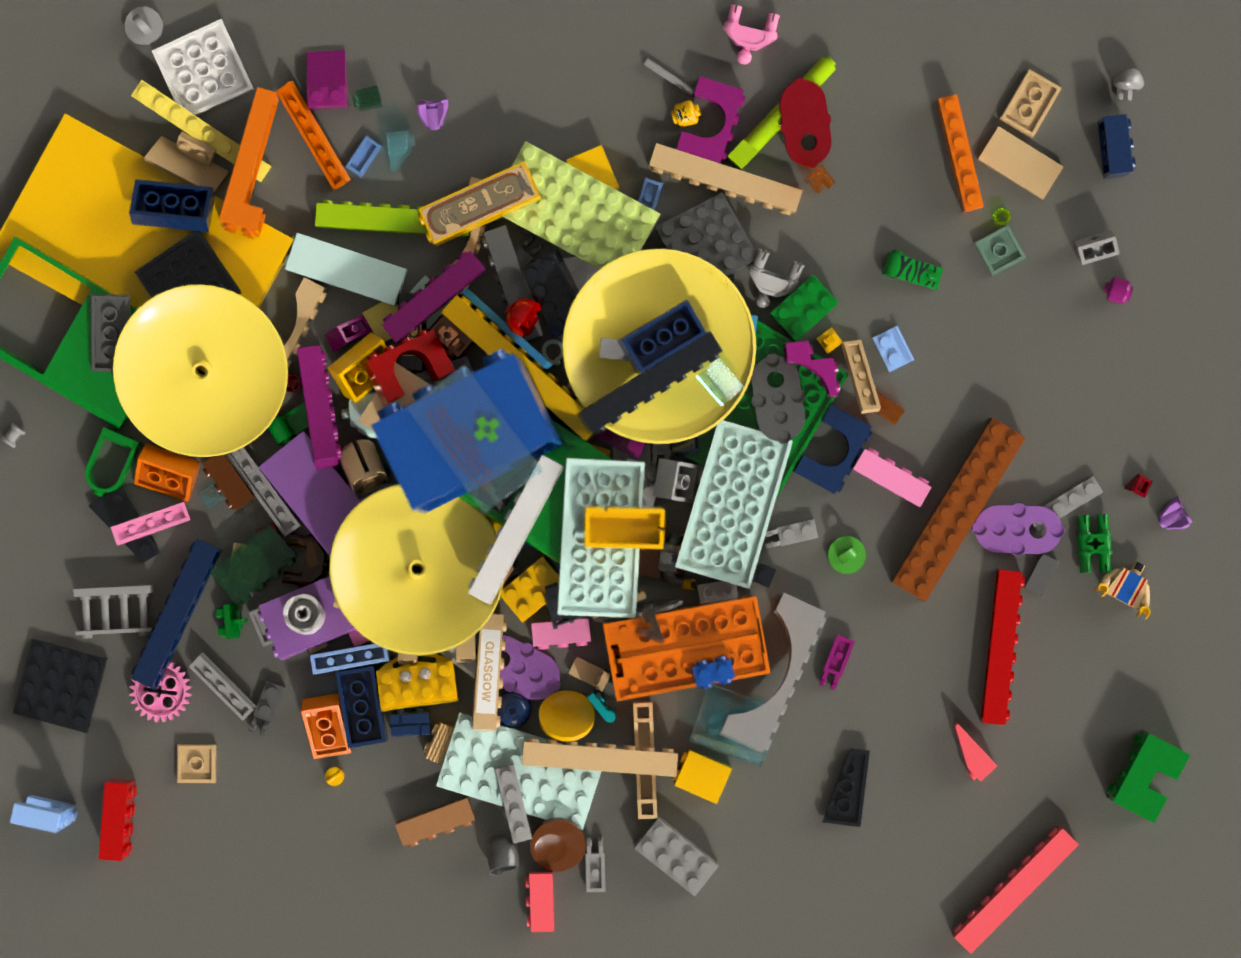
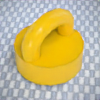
[325,766,344,786]

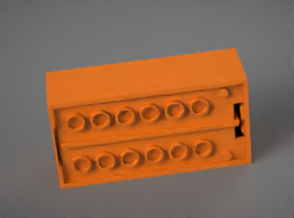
[602,594,770,701]

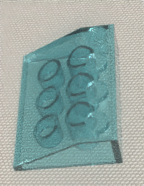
[689,685,773,767]

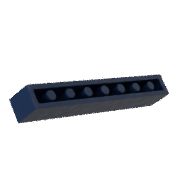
[131,539,222,690]

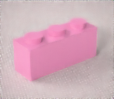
[531,618,591,650]

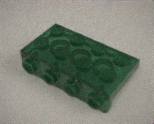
[210,523,297,605]

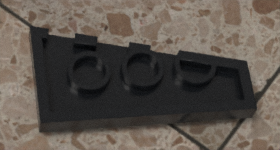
[89,487,160,563]
[822,748,870,827]

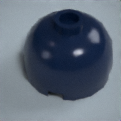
[497,691,532,728]

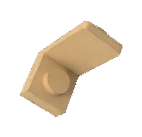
[569,657,611,692]

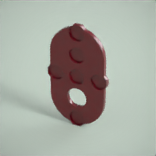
[779,77,832,169]

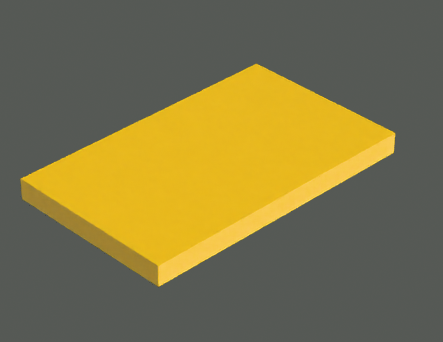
[0,114,294,373]

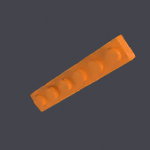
[276,81,351,190]

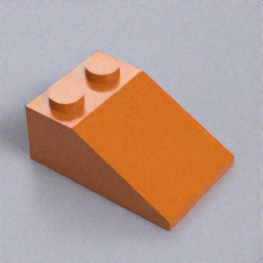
[301,693,351,759]

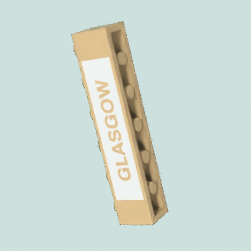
[471,614,507,732]

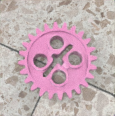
[129,662,192,722]

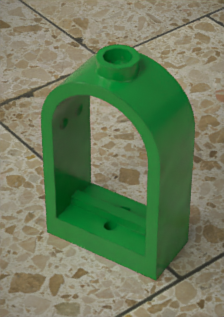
[85,427,142,497]

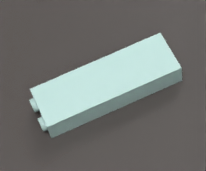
[283,233,408,306]

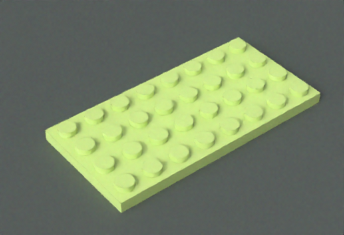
[503,141,661,269]

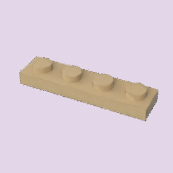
[841,340,881,414]

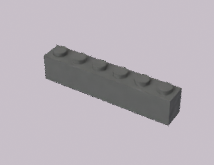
[481,225,543,341]

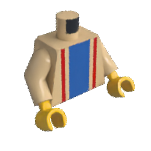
[1094,561,1151,620]

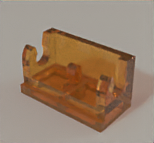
[805,165,835,193]
[874,390,905,426]

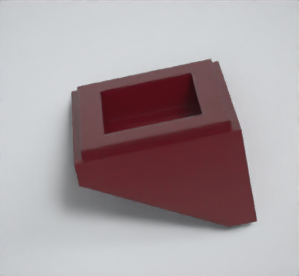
[1124,473,1153,498]

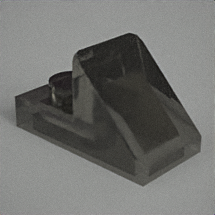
[636,605,665,644]

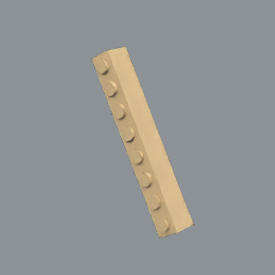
[649,143,803,216]
[522,738,678,777]

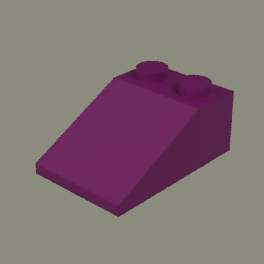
[307,50,349,110]

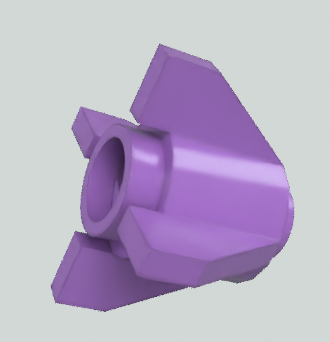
[416,99,448,130]
[1158,496,1193,530]

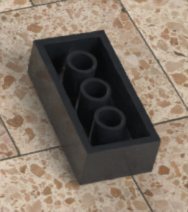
[520,249,579,337]

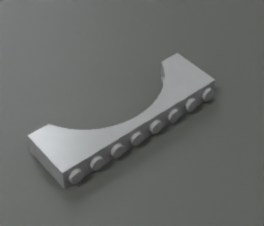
[719,593,826,753]

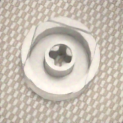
[283,594,325,635]

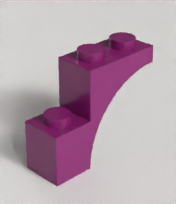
[783,341,840,398]

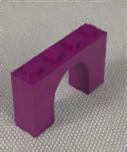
[676,76,746,163]

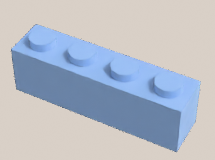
[310,644,391,675]

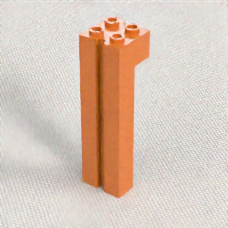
[219,87,279,238]

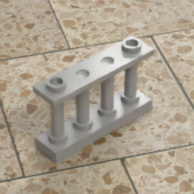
[73,585,155,639]

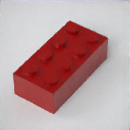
[98,778,137,861]

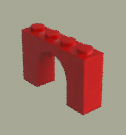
[363,329,455,406]

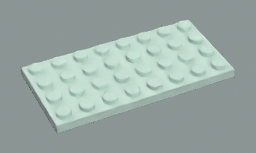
[675,420,793,589]
[557,458,645,618]
[436,712,601,831]

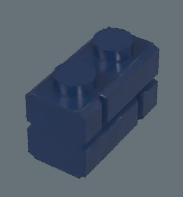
[390,707,431,737]

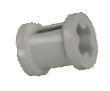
[0,423,26,448]

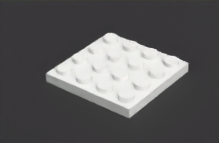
[152,19,254,116]

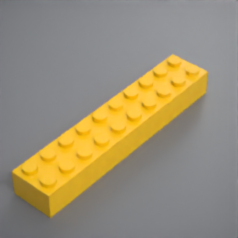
[441,295,595,442]

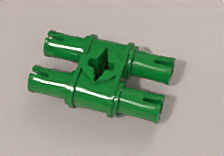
[1076,514,1113,573]

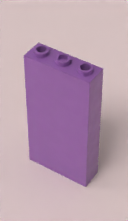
[258,431,361,556]
[258,576,356,661]

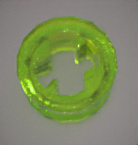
[992,208,1011,226]

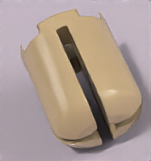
[340,439,389,494]

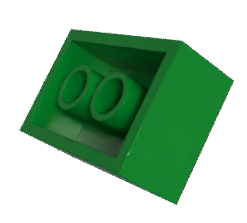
[769,275,839,342]

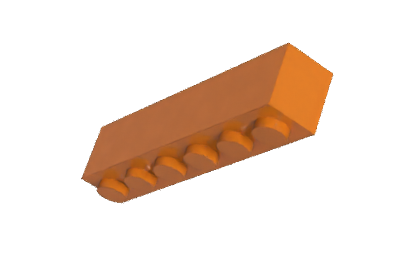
[936,94,984,213]

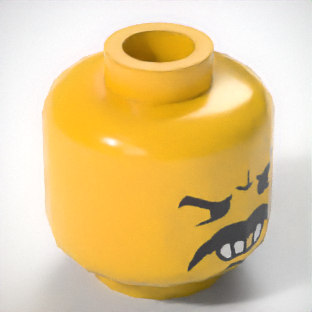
[671,100,701,128]

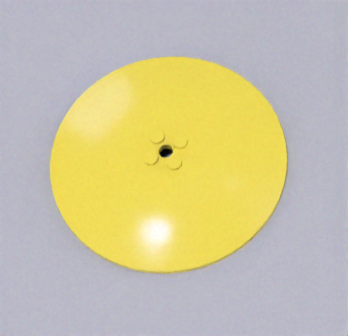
[563,249,756,444]

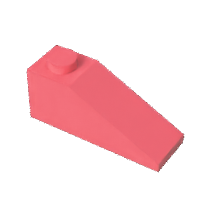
[953,722,997,782]

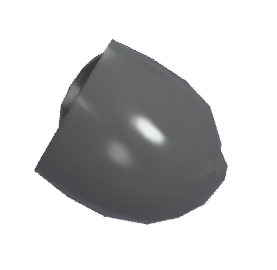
[487,836,519,876]

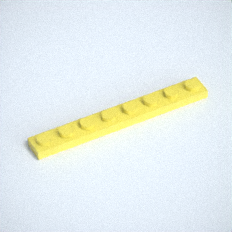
[131,80,271,182]

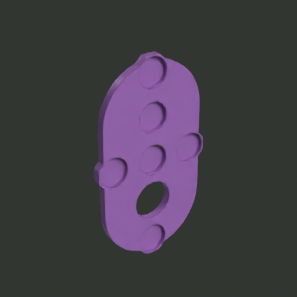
[972,503,1065,556]
[500,635,561,700]

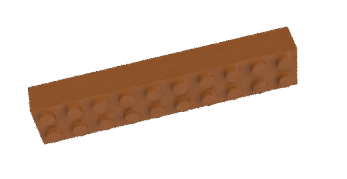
[890,418,1025,602]

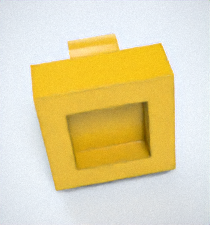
[816,327,843,354]

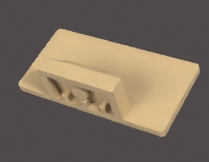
[144,131,229,193]

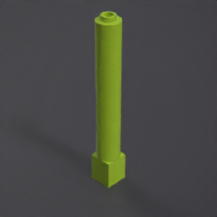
[727,56,836,171]

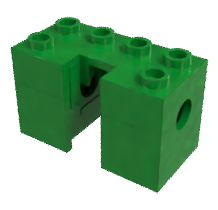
[1106,730,1190,823]

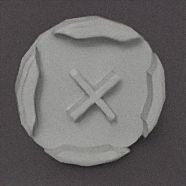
[124,7,163,45]

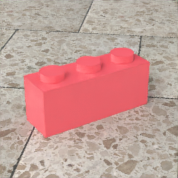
[526,871,555,932]

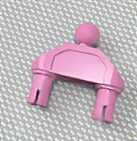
[723,4,780,65]

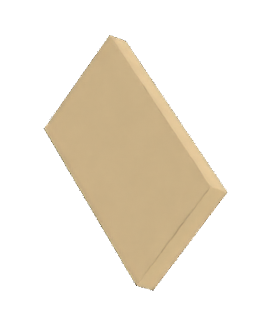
[977,126,1063,200]

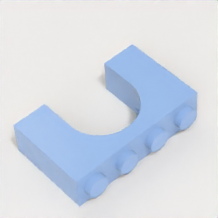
[10,795,77,833]

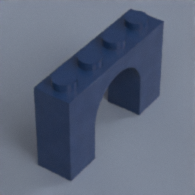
[794,404,873,494]

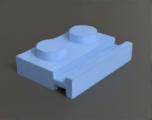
[872,326,914,372]

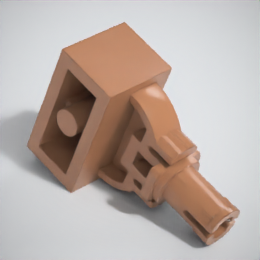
[430,315,474,358]

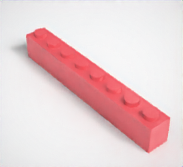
[952,826,1079,954]

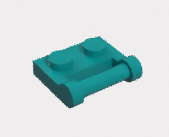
[587,690,616,723]

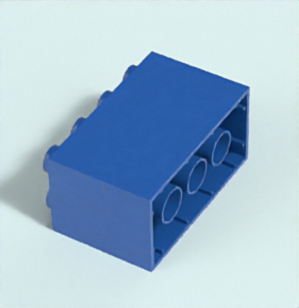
[371,349,564,514]

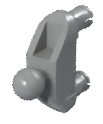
[747,249,805,308]

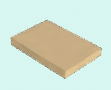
[1000,69,1062,138]

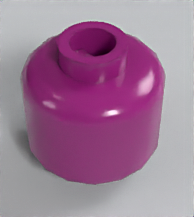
[1103,277,1133,304]

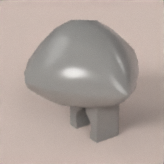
[1112,68,1145,100]

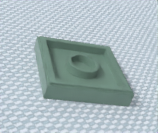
[974,224,1026,276]

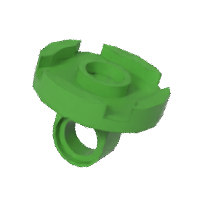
[828,536,866,574]

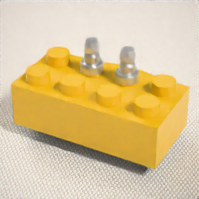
[376,654,459,712]

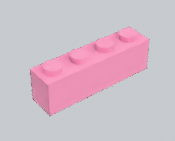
[853,447,932,507]

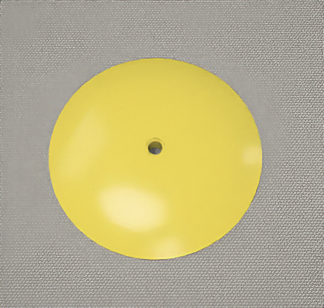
[113,285,288,457]
[330,484,504,655]

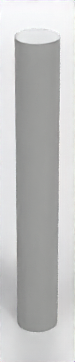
[644,59,695,96]

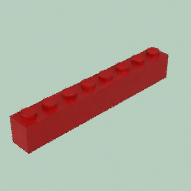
[980,569,1025,725]

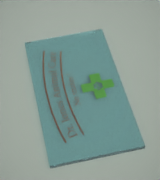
[407,365,542,513]

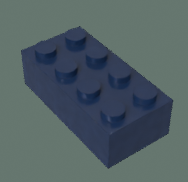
[129,179,215,232]
[617,300,707,374]
[335,665,388,748]

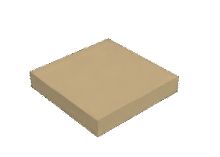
[177,744,217,783]

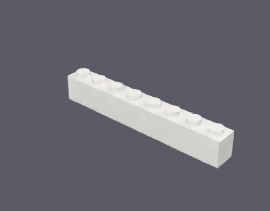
[468,455,564,604]

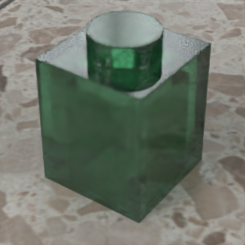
[352,86,383,112]

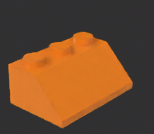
[134,443,200,502]

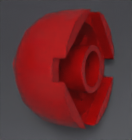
[505,298,541,339]

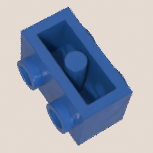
[691,655,735,689]

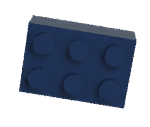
[1097,114,1136,179]

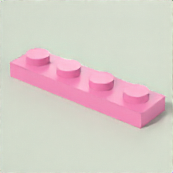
[110,502,190,546]

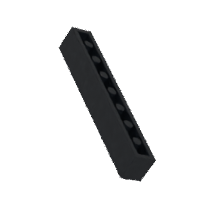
[577,331,723,435]

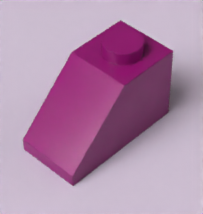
[325,315,372,352]

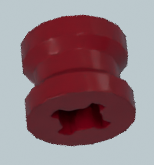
[286,374,302,393]

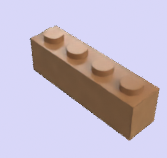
[395,796,476,848]

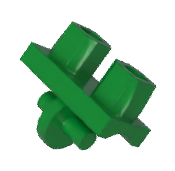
[216,603,248,639]

